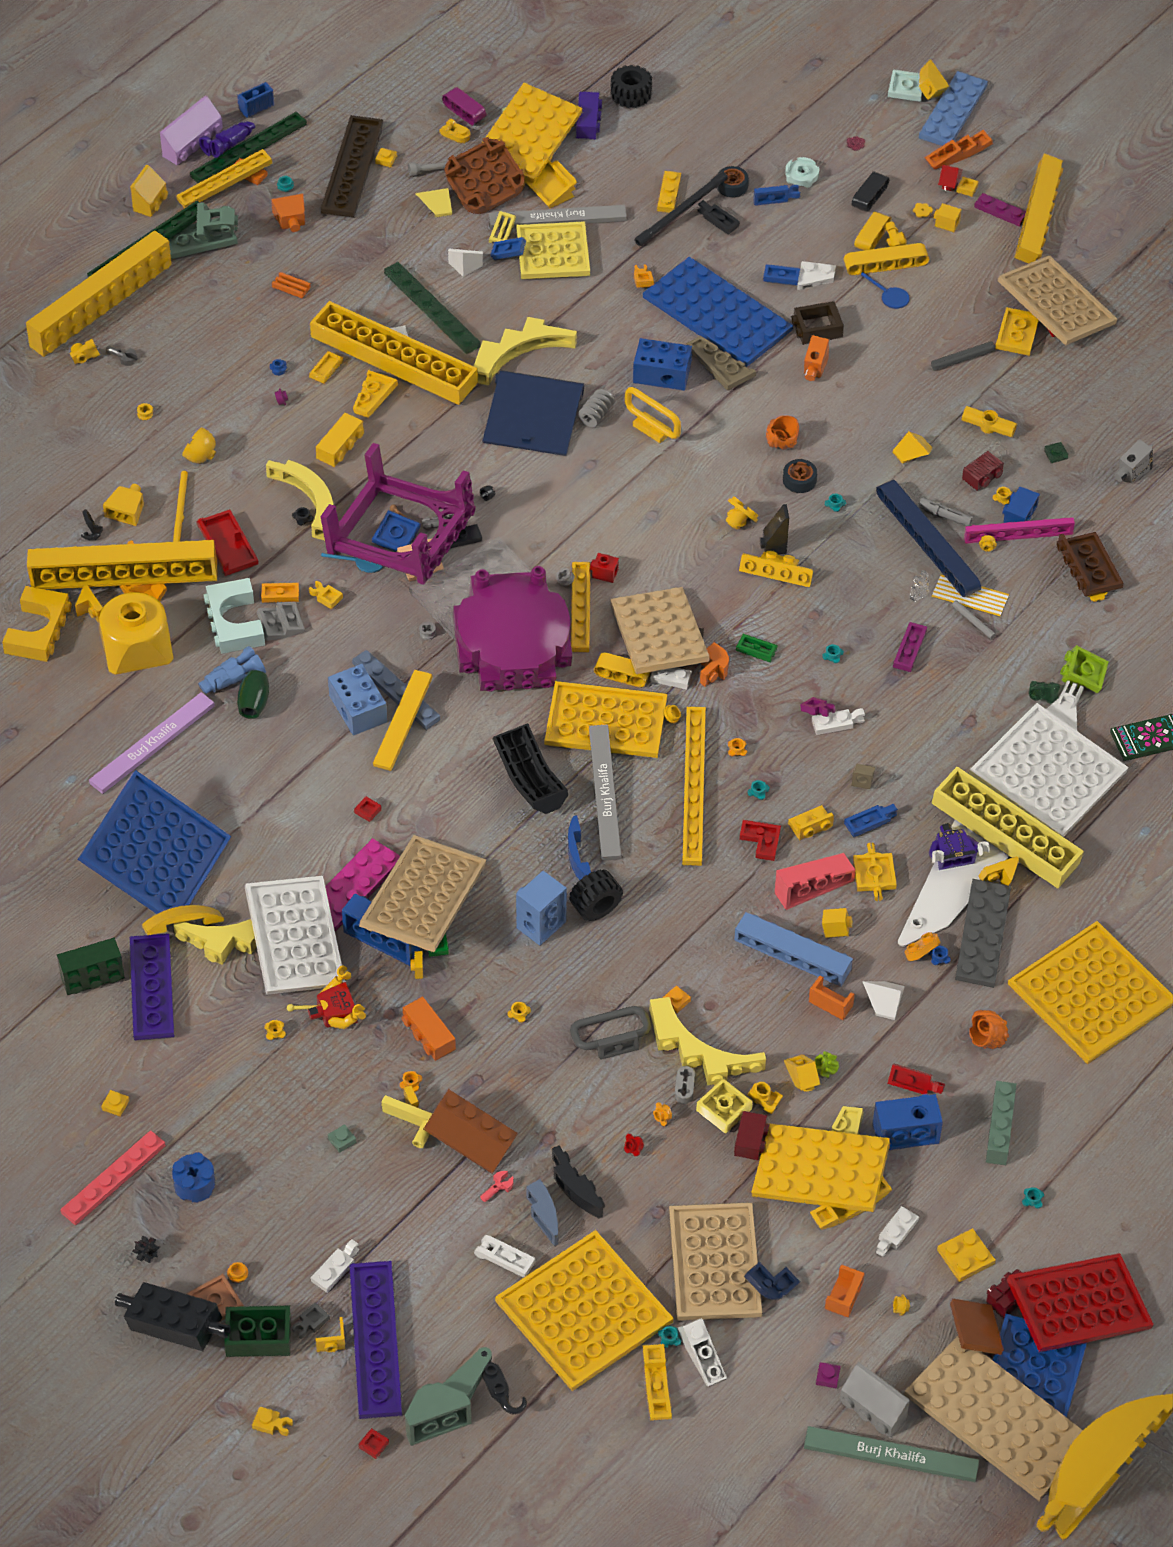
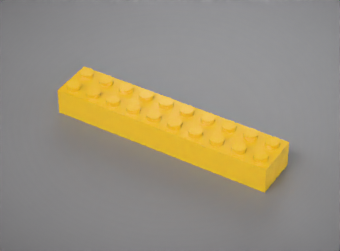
[26,230,172,357]
[310,301,478,405]
[27,540,217,589]

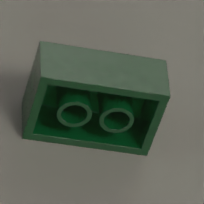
[57,937,125,995]
[224,1306,291,1357]

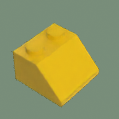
[130,165,168,217]

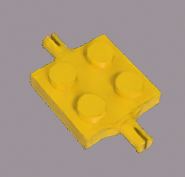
[853,842,897,901]

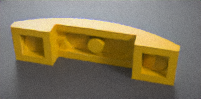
[142,905,224,935]
[810,1176,892,1230]
[643,1344,672,1420]

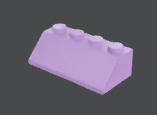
[160,96,223,166]

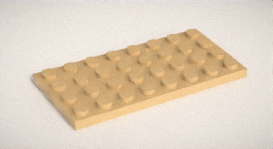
[359,835,486,952]
[904,1336,1083,1502]

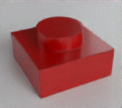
[354,796,382,822]
[358,1428,389,1459]

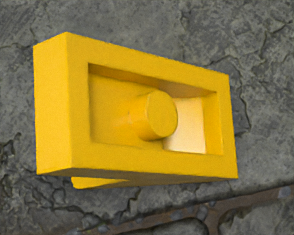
[75,584,103,623]
[978,856,1019,886]

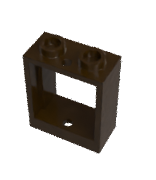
[791,301,844,345]

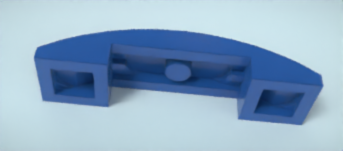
[568,815,591,880]

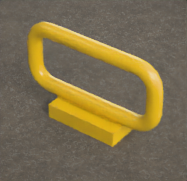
[625,387,681,443]

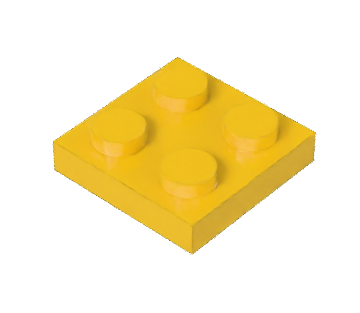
[937,1228,996,1282]

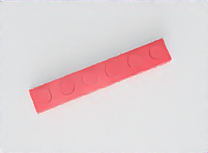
[60,1130,165,1226]

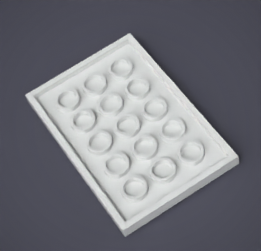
[245,876,345,995]

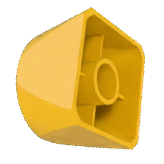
[99,592,174,675]

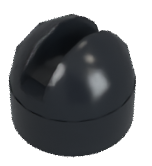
[480,485,496,501]

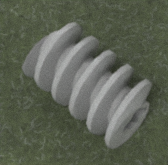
[579,389,615,428]

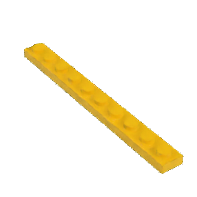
[682,707,706,866]

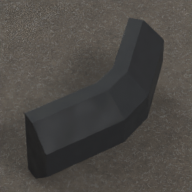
[492,723,568,814]

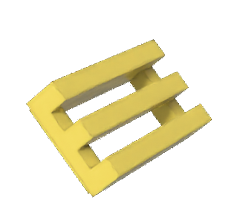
[489,211,516,243]

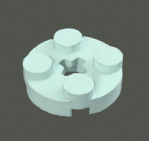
[785,157,819,188]

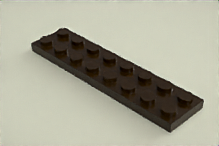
[321,115,383,218]

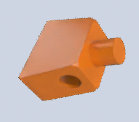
[271,194,305,232]
[804,335,829,381]

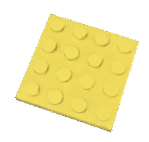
[517,222,590,279]

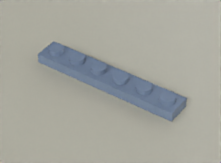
[352,650,440,730]

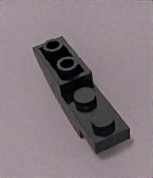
[552,1145,605,1219]

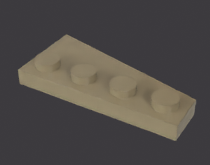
[686,336,756,391]

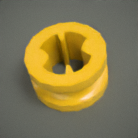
[137,403,153,420]

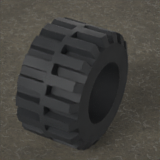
[611,65,652,108]
[569,869,623,921]

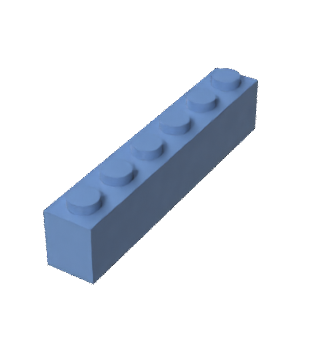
[734,912,853,987]

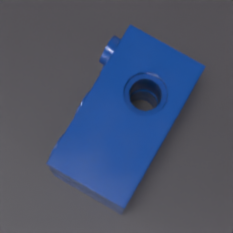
[633,338,692,391]
[873,1094,943,1150]

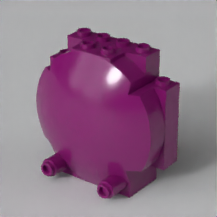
[453,566,572,692]

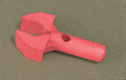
[480,1171,514,1202]

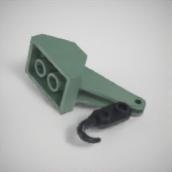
[405,1347,527,1446]

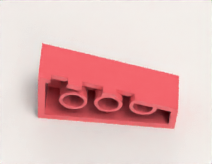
[775,853,855,910]

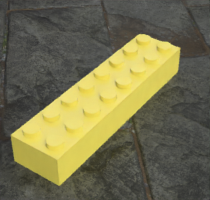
[931,767,1084,888]

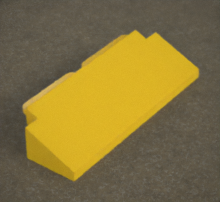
[525,156,577,209]

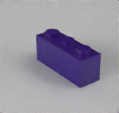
[576,91,602,139]

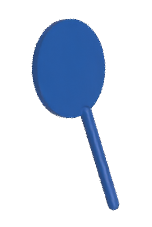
[861,272,910,309]

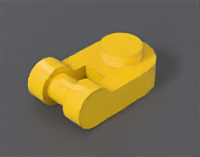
[439,119,470,143]

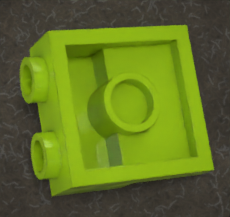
[1060,645,1109,693]

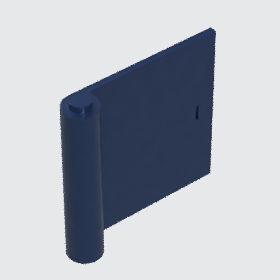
[482,370,584,456]

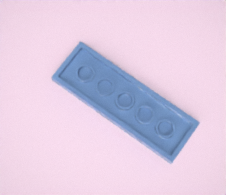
[919,71,988,146]

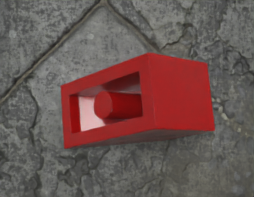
[938,165,963,191]

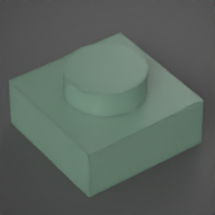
[328,1124,356,1153]

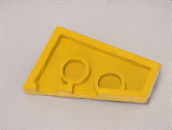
[353,370,398,418]

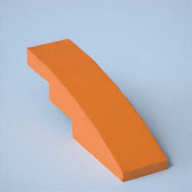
[925,130,993,170]

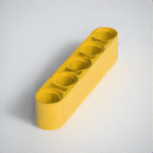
[843,243,929,275]

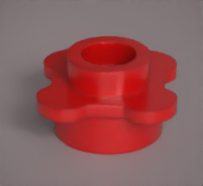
[624,1133,644,1156]

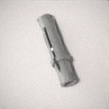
[918,497,973,526]

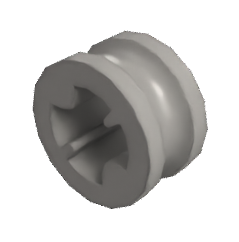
[556,568,575,586]
[419,622,436,640]

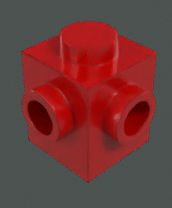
[590,553,619,583]

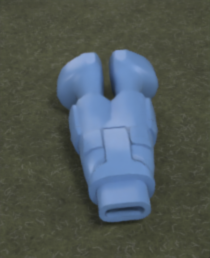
[198,646,266,694]

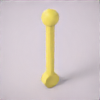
[287,1004,317,1012]

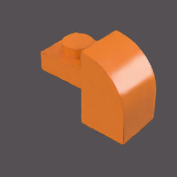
[700,642,729,687]

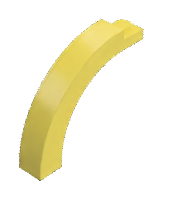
[266,460,333,541]

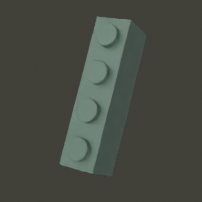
[985,1081,1017,1166]

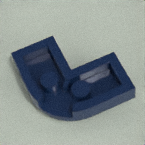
[744,1262,800,1300]

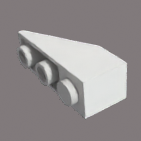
[677,1318,727,1386]

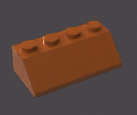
[423,1089,518,1174]

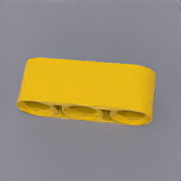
[854,211,891,251]
[594,653,650,687]

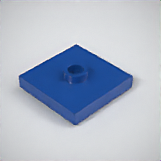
[372,510,421,552]

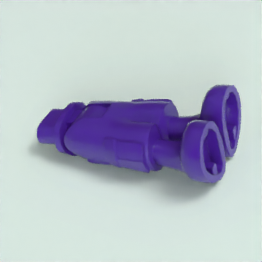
[199,121,255,158]

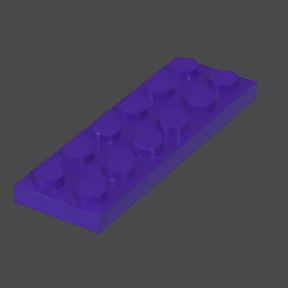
[130,933,174,1040]

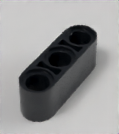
[851,171,890,212]

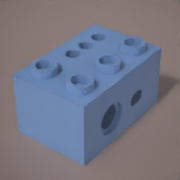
[328,664,387,736]
[516,871,567,946]

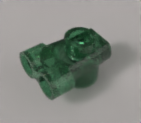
[1028,681,1060,704]

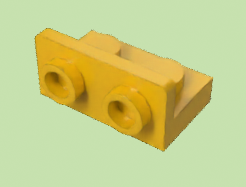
[788,805,834,841]

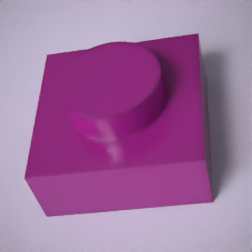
[816,1362,841,1389]

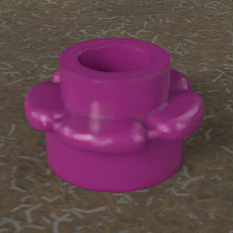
[274,388,289,405]

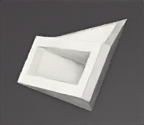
[448,249,483,277]
[862,981,904,1020]

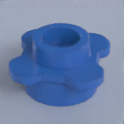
[929,946,951,965]

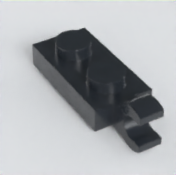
[697,200,740,235]

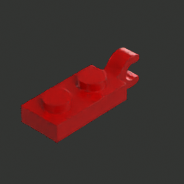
[887,1063,945,1094]

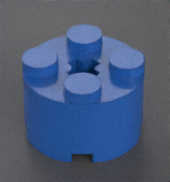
[172,1152,215,1202]

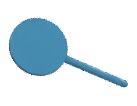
[321,553,383,573]

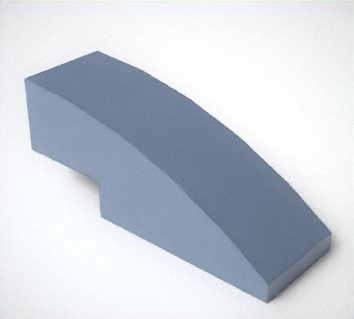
[526,1179,558,1246]

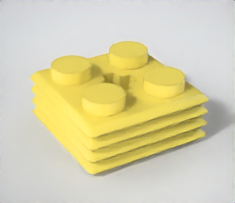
[696,1079,753,1133]

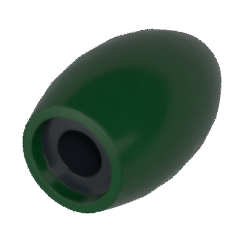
[237,670,269,719]

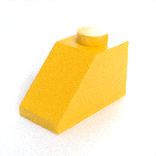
[919,60,949,100]
[784,1054,820,1092]

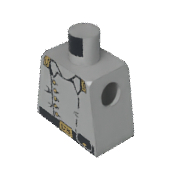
[1114,439,1153,482]

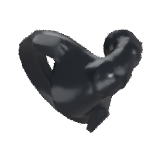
[81,509,103,541]

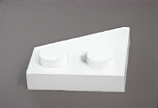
[797,261,836,290]

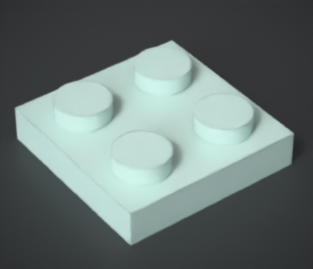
[888,70,922,102]

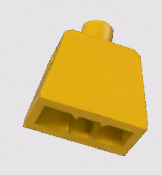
[103,484,144,526]

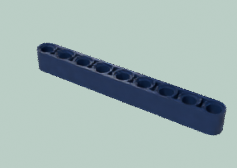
[876,480,981,597]

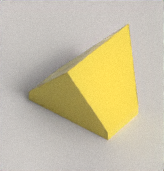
[415,188,452,217]

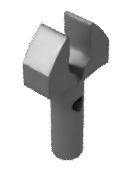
[106,345,137,366]

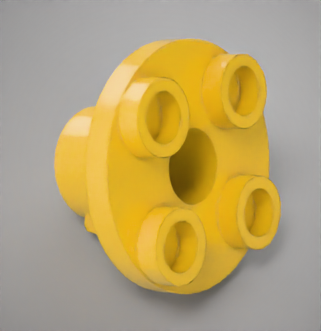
[726,496,759,530]

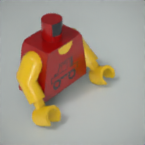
[308,966,366,1029]

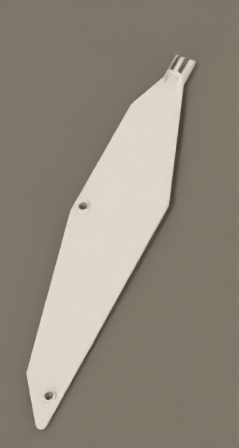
[898,681,1084,947]

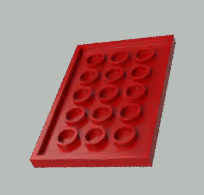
[1006,1253,1154,1352]

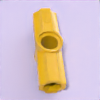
[961,406,1017,437]

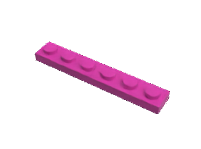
[964,517,1075,544]

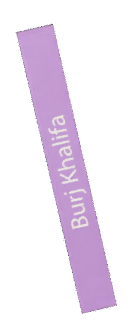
[89,692,215,794]

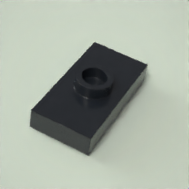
[450,524,482,548]

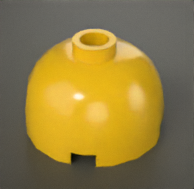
[182,427,216,464]

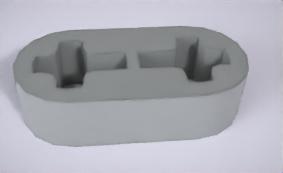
[675,1066,695,1104]

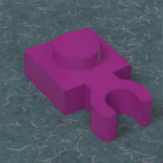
[800,697,835,717]

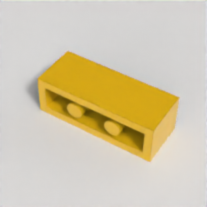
[316,413,364,467]

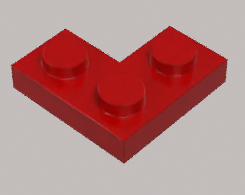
[739,820,781,861]

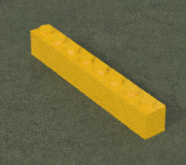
[1014,153,1063,263]

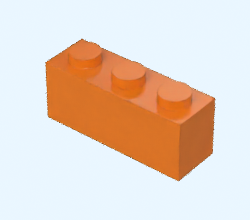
[401,996,456,1061]

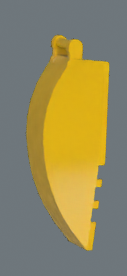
[1037,1394,1173,1540]

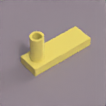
[382,1095,432,1148]

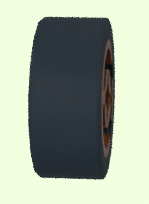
[717,166,749,198]
[783,459,817,493]

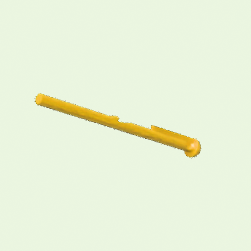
[173,471,188,542]

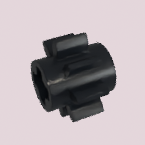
[132,1236,160,1263]

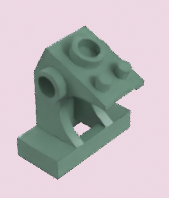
[197,202,238,242]

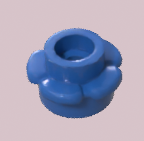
[270,359,287,375]

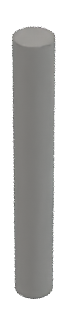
[952,600,996,639]

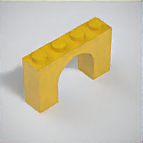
[2,586,72,662]

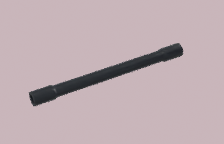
[634,171,728,247]

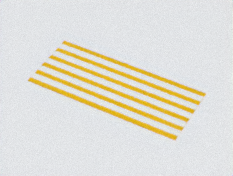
[932,575,1009,616]

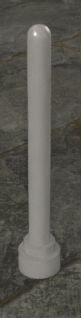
[408,162,447,176]

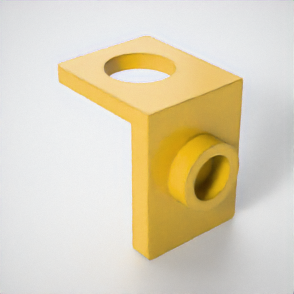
[315,1317,345,1352]

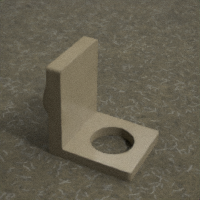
[851,764,875,789]

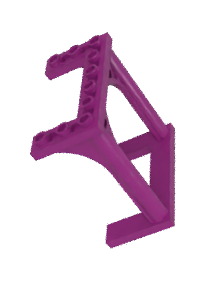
[320,443,476,585]

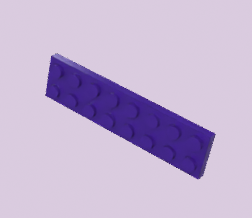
[349,1261,402,1419]

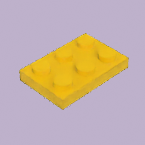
[995,307,1039,356]

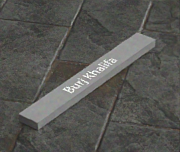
[489,205,626,229]
[589,725,621,860]

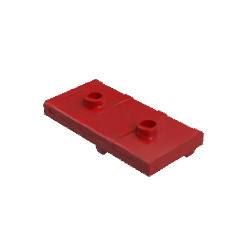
[196,509,259,576]

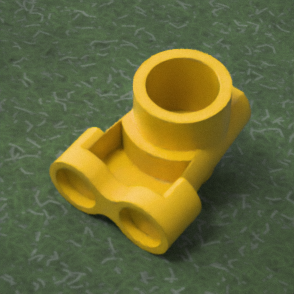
[885,222,907,247]
[70,339,100,364]
[747,1082,783,1114]

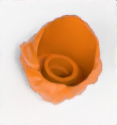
[766,415,799,450]
[969,1010,1009,1049]

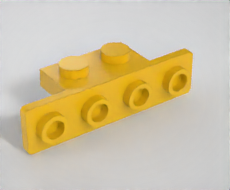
[739,551,813,587]

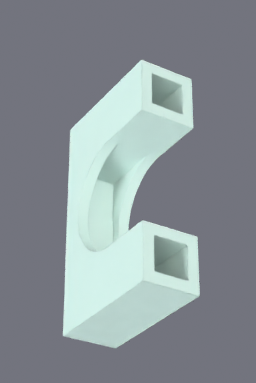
[203,578,265,654]

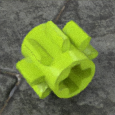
[814,1051,839,1078]

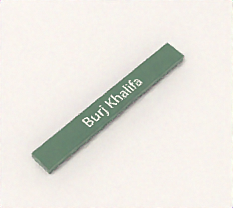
[804,1426,979,1482]

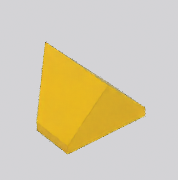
[893,431,932,464]

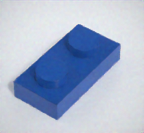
[490,237,526,260]
[763,264,800,285]

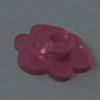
[846,136,865,151]

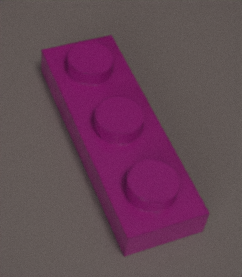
[974,193,1026,227]
[893,622,927,672]

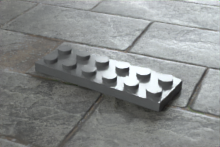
[955,879,1011,988]

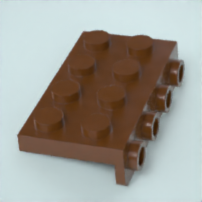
[1056,532,1124,597]

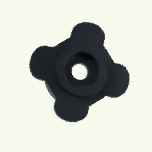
[292,507,314,526]

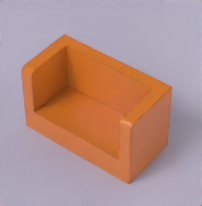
[809,976,855,1020]
[825,1265,865,1318]

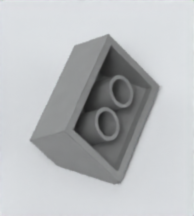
[840,1362,910,1438]

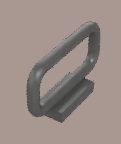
[570,1006,651,1060]

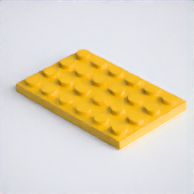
[482,83,582,183]
[544,681,667,758]
[751,1123,890,1212]

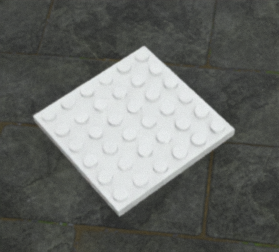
[968,703,1129,837]

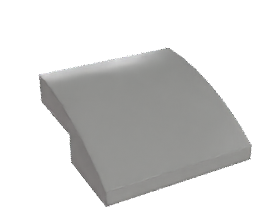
[257,602,305,641]

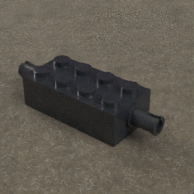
[115,1282,231,1351]

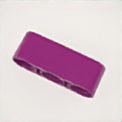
[442,87,487,125]

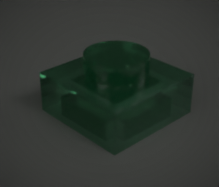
[1044,442,1068,463]

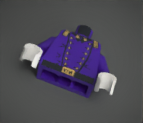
[928,823,990,870]

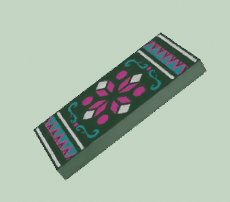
[1110,714,1173,761]

